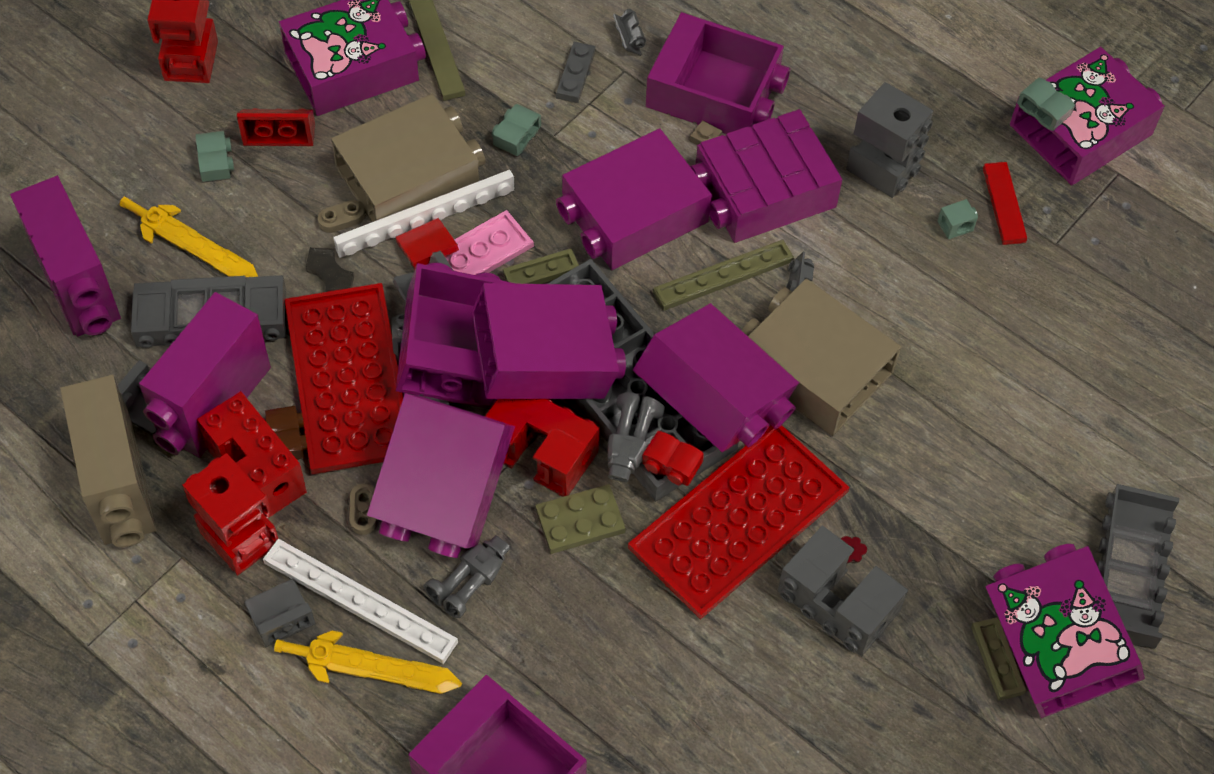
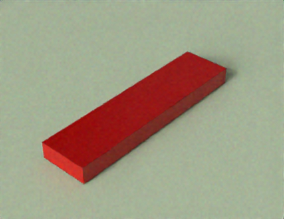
[983,162,1027,245]

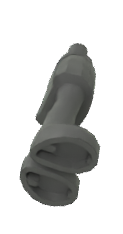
[608,393,665,483]
[423,535,510,618]

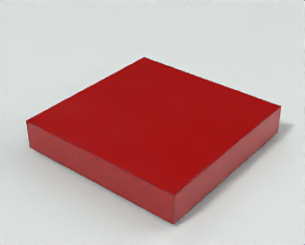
[395,218,459,269]

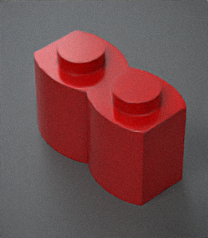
[642,431,704,486]

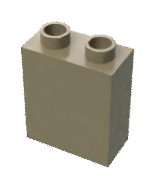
[331,93,486,222]
[741,278,901,436]
[60,375,157,547]

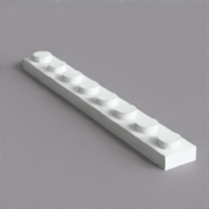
[334,170,514,258]
[263,539,458,664]

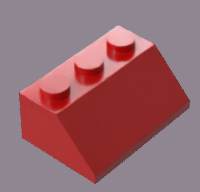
[237,108,315,146]

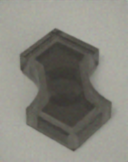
[306,247,354,292]

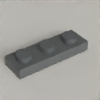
[556,42,596,103]

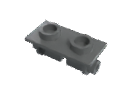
[613,9,646,56]
[786,251,814,292]

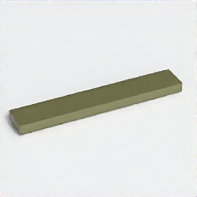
[408,0,465,101]
[653,239,794,311]

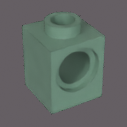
[937,199,978,239]

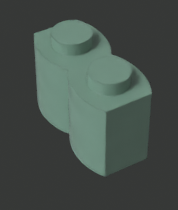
[1017,78,1075,131]
[492,104,541,156]
[196,131,234,182]

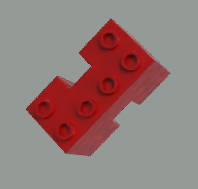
[147,0,218,83]
[197,391,307,518]
[485,399,599,497]
[182,453,278,576]

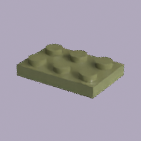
[535,484,626,554]

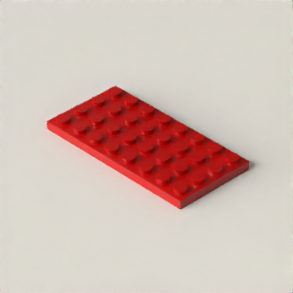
[285,283,403,474]
[628,425,850,620]

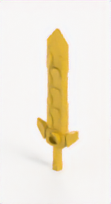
[119,196,258,277]
[274,630,462,694]

